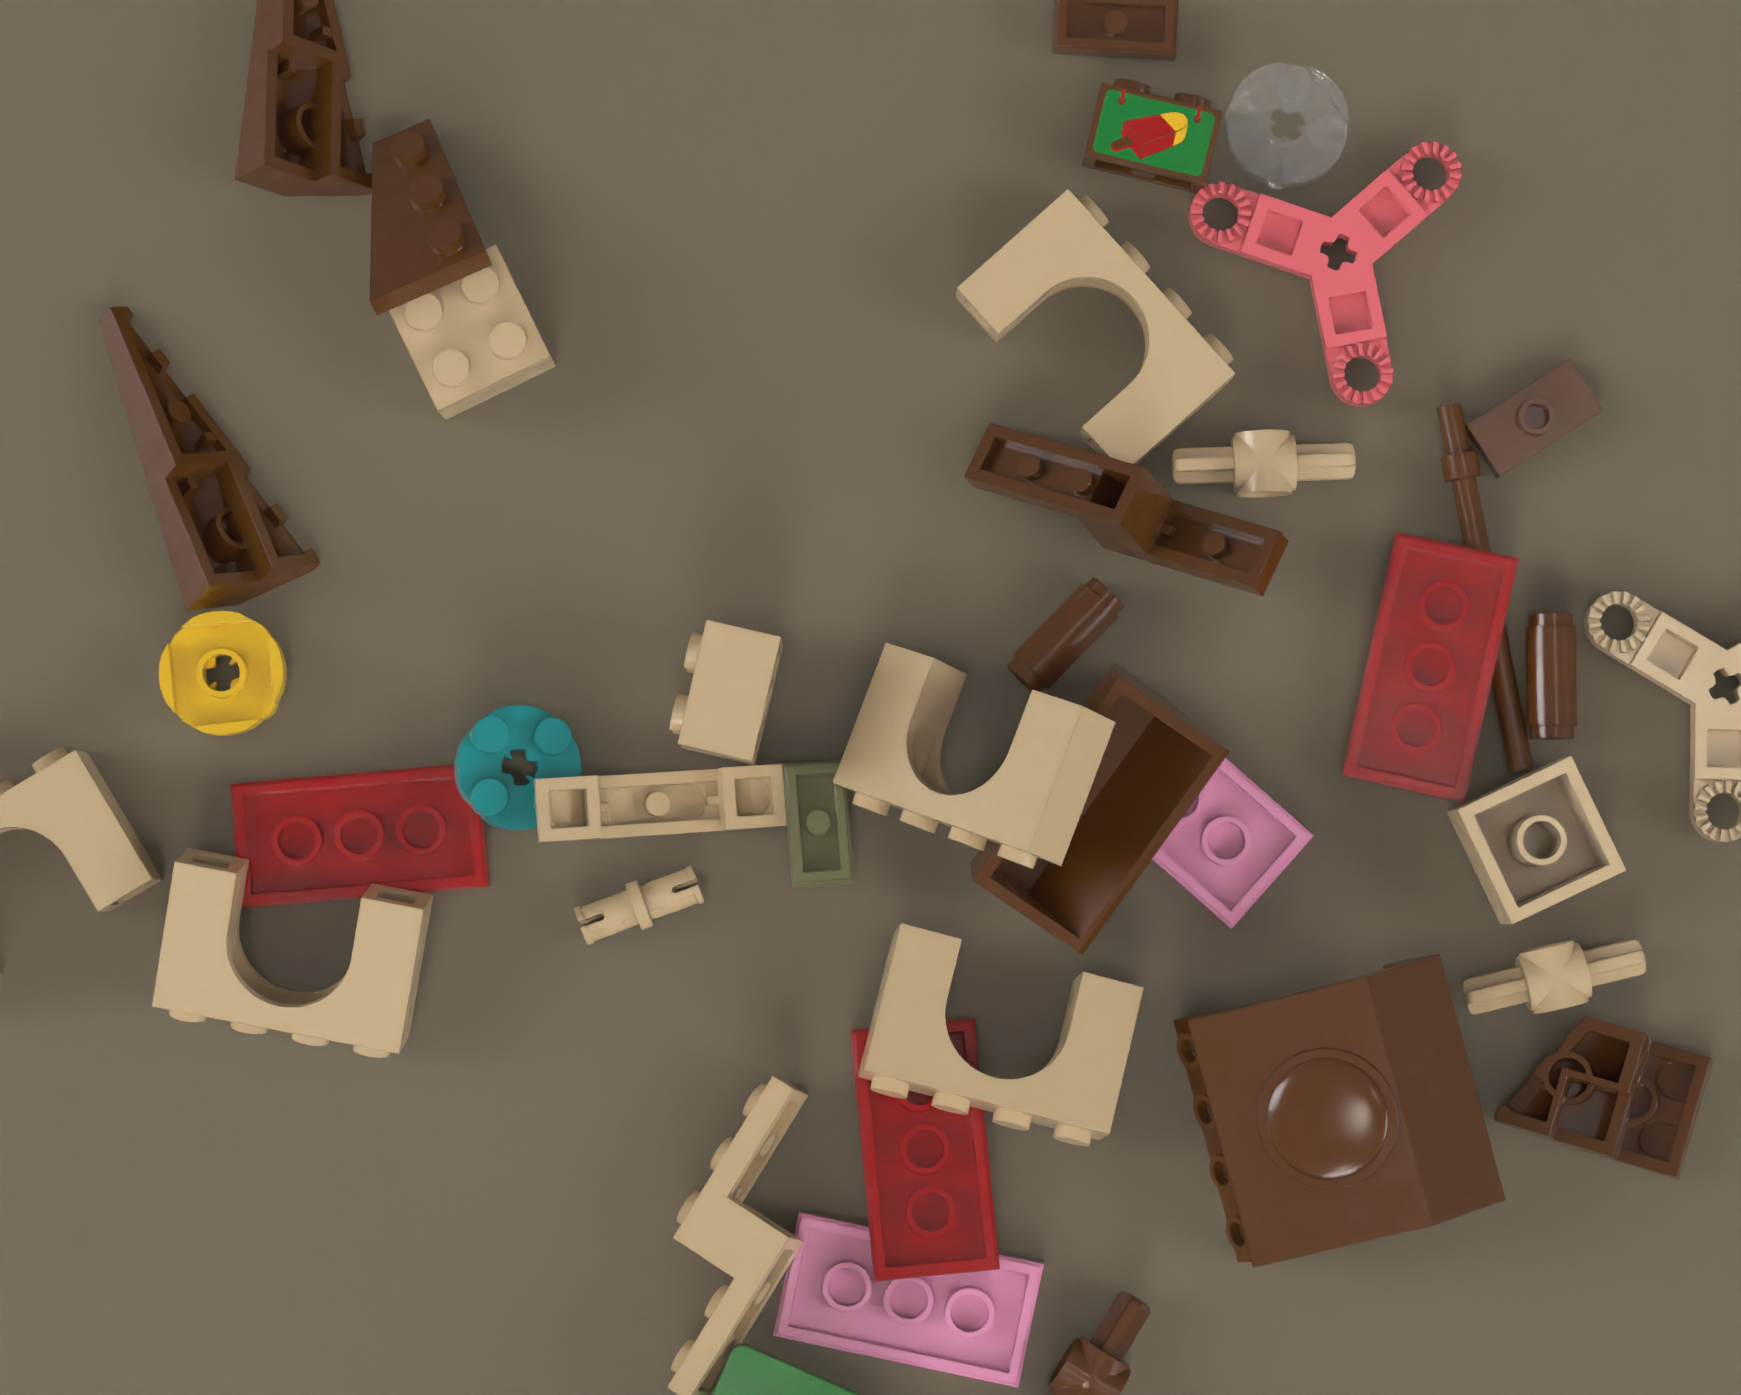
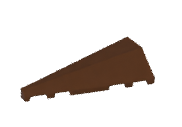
[235,0,372,197]
[99,306,320,611]

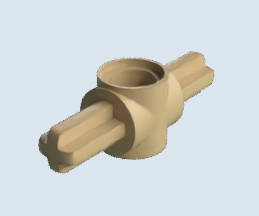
[1171,429,1356,498]
[1461,939,1646,1015]

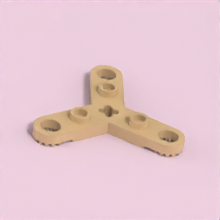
[1584,591,1741,843]

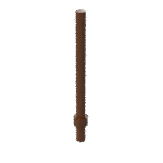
[1437,403,1534,772]

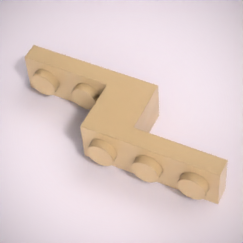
[667,1076,808,1395]

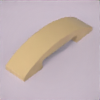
[534,764,787,842]

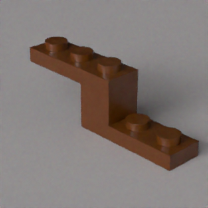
[964,423,1288,597]

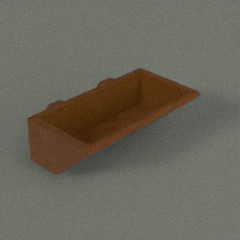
[970,663,1230,954]

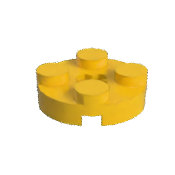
[159,610,287,736]

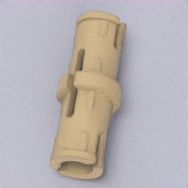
[574,865,705,945]

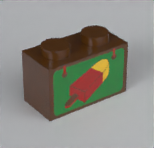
[1082,78,1223,194]

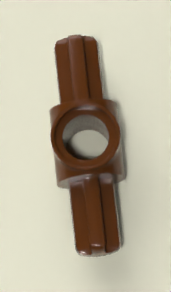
[1048,1291,1151,1395]

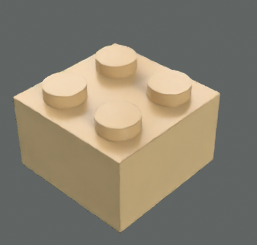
[389,244,556,420]
[669,620,784,765]
[1447,756,1626,924]

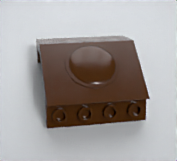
[1173,954,1506,1268]

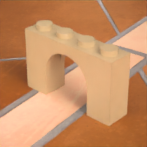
[955,189,1235,465]
[833,643,1115,869]
[0,747,163,977]
[152,848,433,1058]
[858,923,1144,1147]

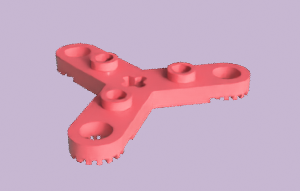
[1188,141,1462,407]

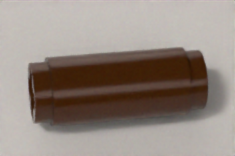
[1007,577,1124,692]
[1526,613,1577,740]

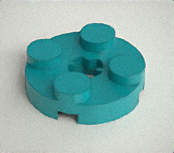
[454,705,581,831]

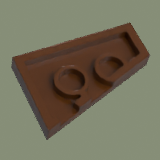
[369,119,492,315]

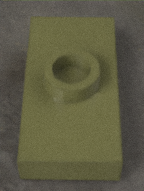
[782,759,854,890]

